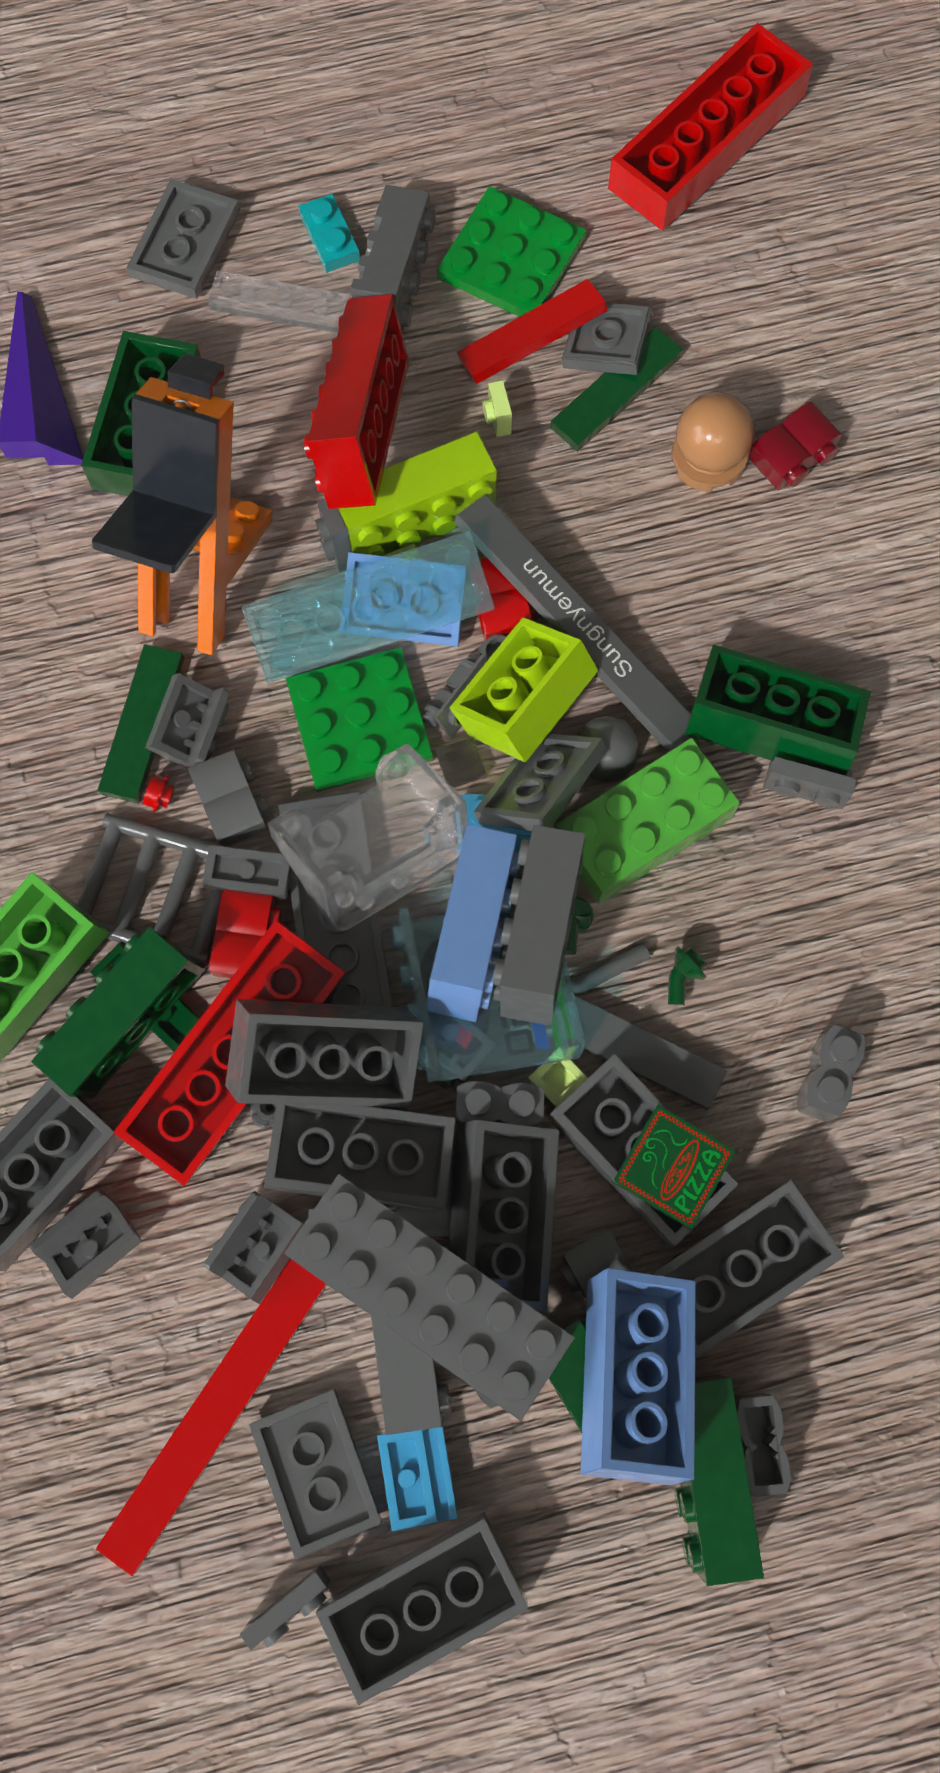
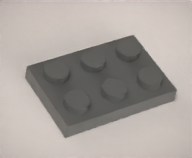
[126,179,240,299]
[474,734,607,831]
[249,1388,383,1560]

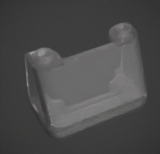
[268,744,468,931]

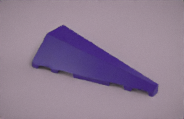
[0,292,84,465]

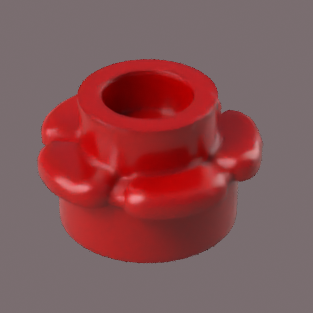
[142,774,175,812]

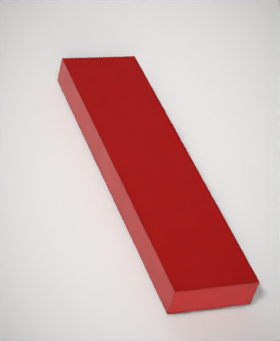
[457,279,607,384]

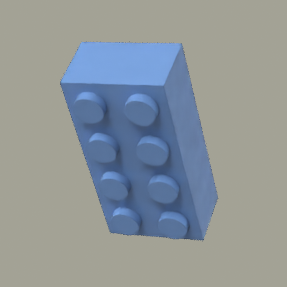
[426,824,519,1022]
[580,1268,695,1485]

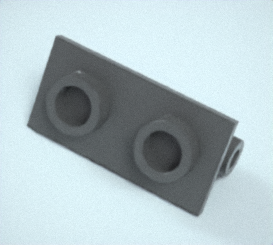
[423,654,487,739]

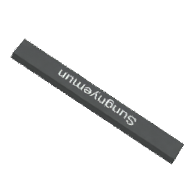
[454,495,692,752]

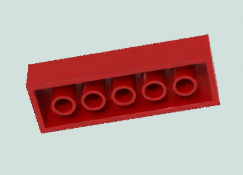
[608,23,813,231]
[304,294,409,509]
[113,920,347,1186]

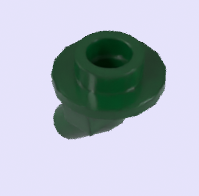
[566,897,594,955]
[668,946,707,1005]

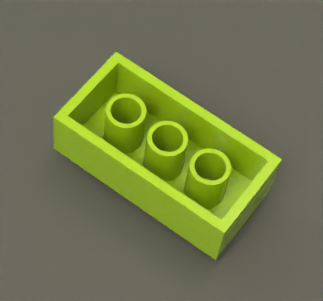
[338,432,497,556]

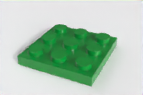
[437,186,586,317]
[286,647,433,792]

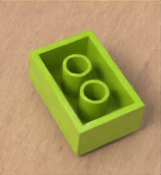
[449,618,599,763]

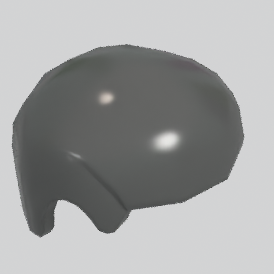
[579,716,638,782]

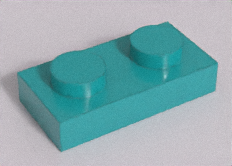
[298,193,360,273]

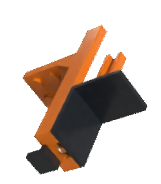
[92,354,272,655]

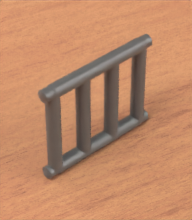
[77,813,223,968]

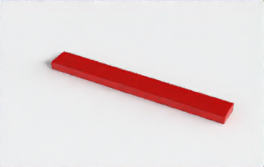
[96,1259,327,1576]

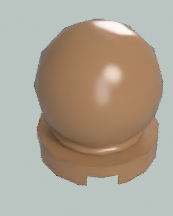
[671,391,755,492]

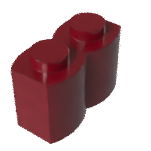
[748,401,842,491]

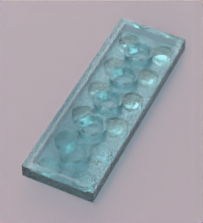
[241,530,496,684]

